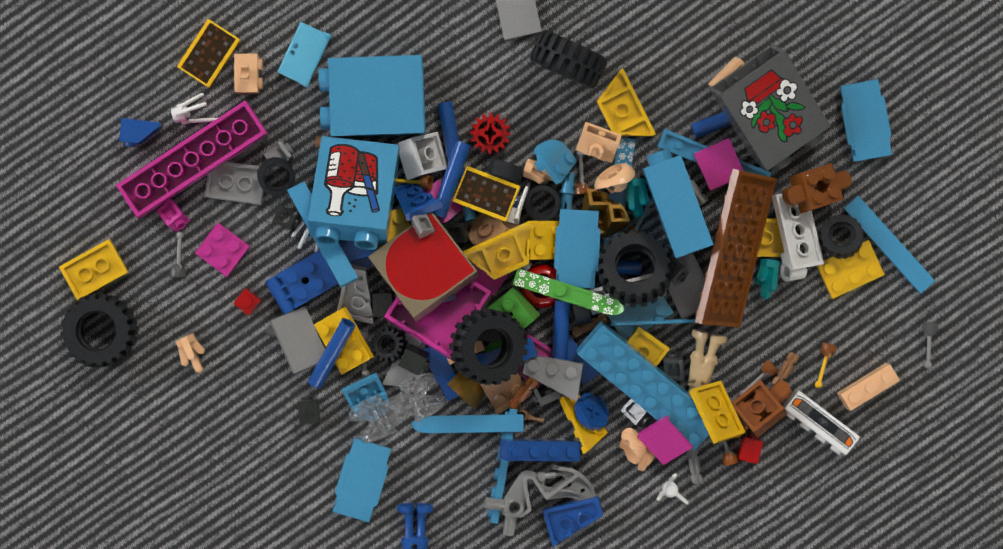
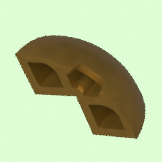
[582,189,630,239]
[448,356,485,409]

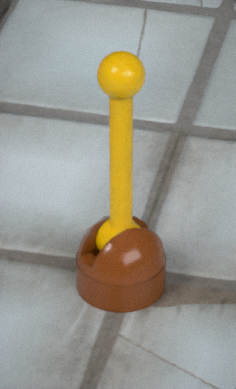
[396,175,433,191]
[815,342,837,388]

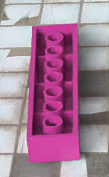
[116,100,269,218]

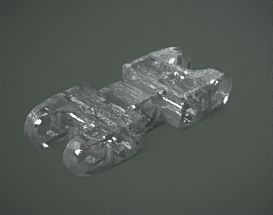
[349,373,447,443]

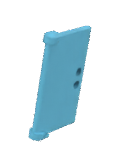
[277,22,332,88]

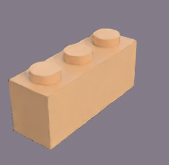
[837,363,900,411]

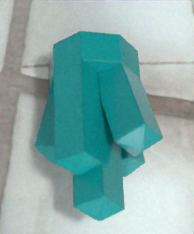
[625,178,650,219]
[754,259,779,299]

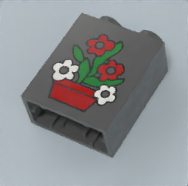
[709,45,831,171]

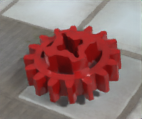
[470,112,511,155]

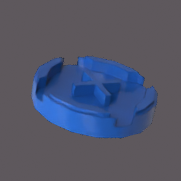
[575,393,609,431]

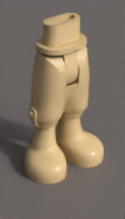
[687,329,727,393]

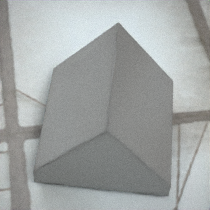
[411,214,435,239]

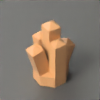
[523,159,553,184]
[175,333,205,373]

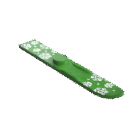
[512,269,625,315]

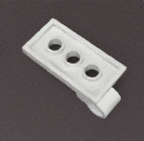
[772,194,824,282]

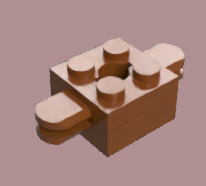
[782,163,852,214]
[732,380,792,438]

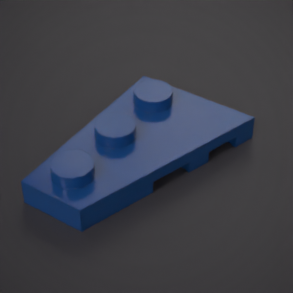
[395,183,443,221]
[543,496,604,546]

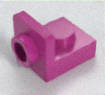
[156,198,190,232]

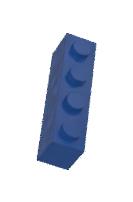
[499,439,581,461]

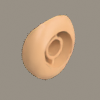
[594,163,635,194]

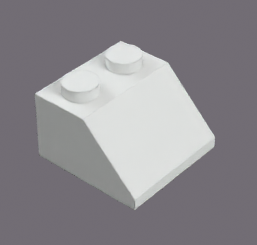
[396,132,448,180]

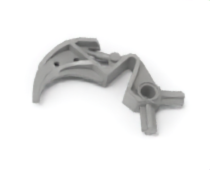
[484,464,596,536]

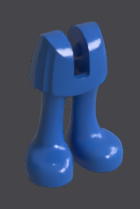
[397,503,433,549]

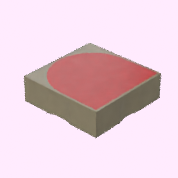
[368,212,479,322]

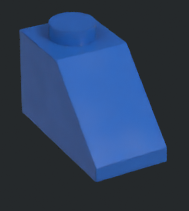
[119,118,163,147]

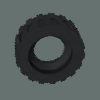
[820,214,864,259]

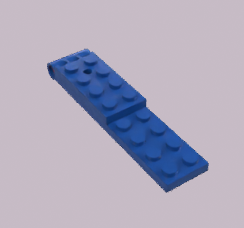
[265,205,412,315]

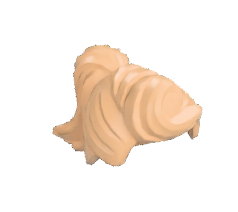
[619,428,655,471]

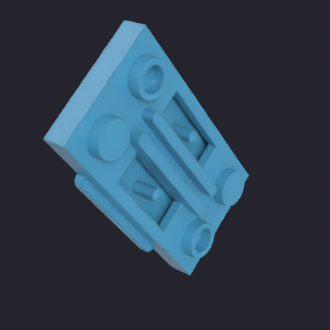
[839,79,892,162]
[554,209,601,288]
[332,438,391,522]

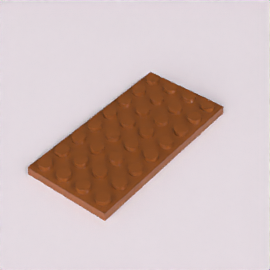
[695,169,777,327]

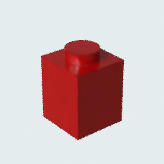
[233,288,263,315]
[737,433,763,464]

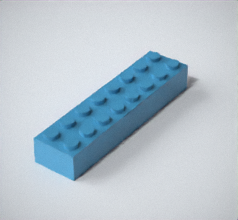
[576,320,709,451]

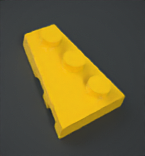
[559,395,608,454]

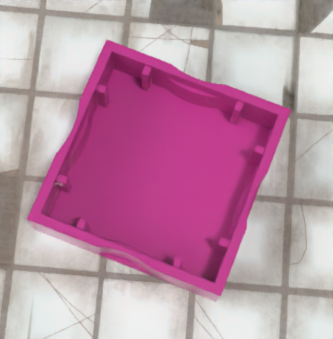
[384,281,493,360]

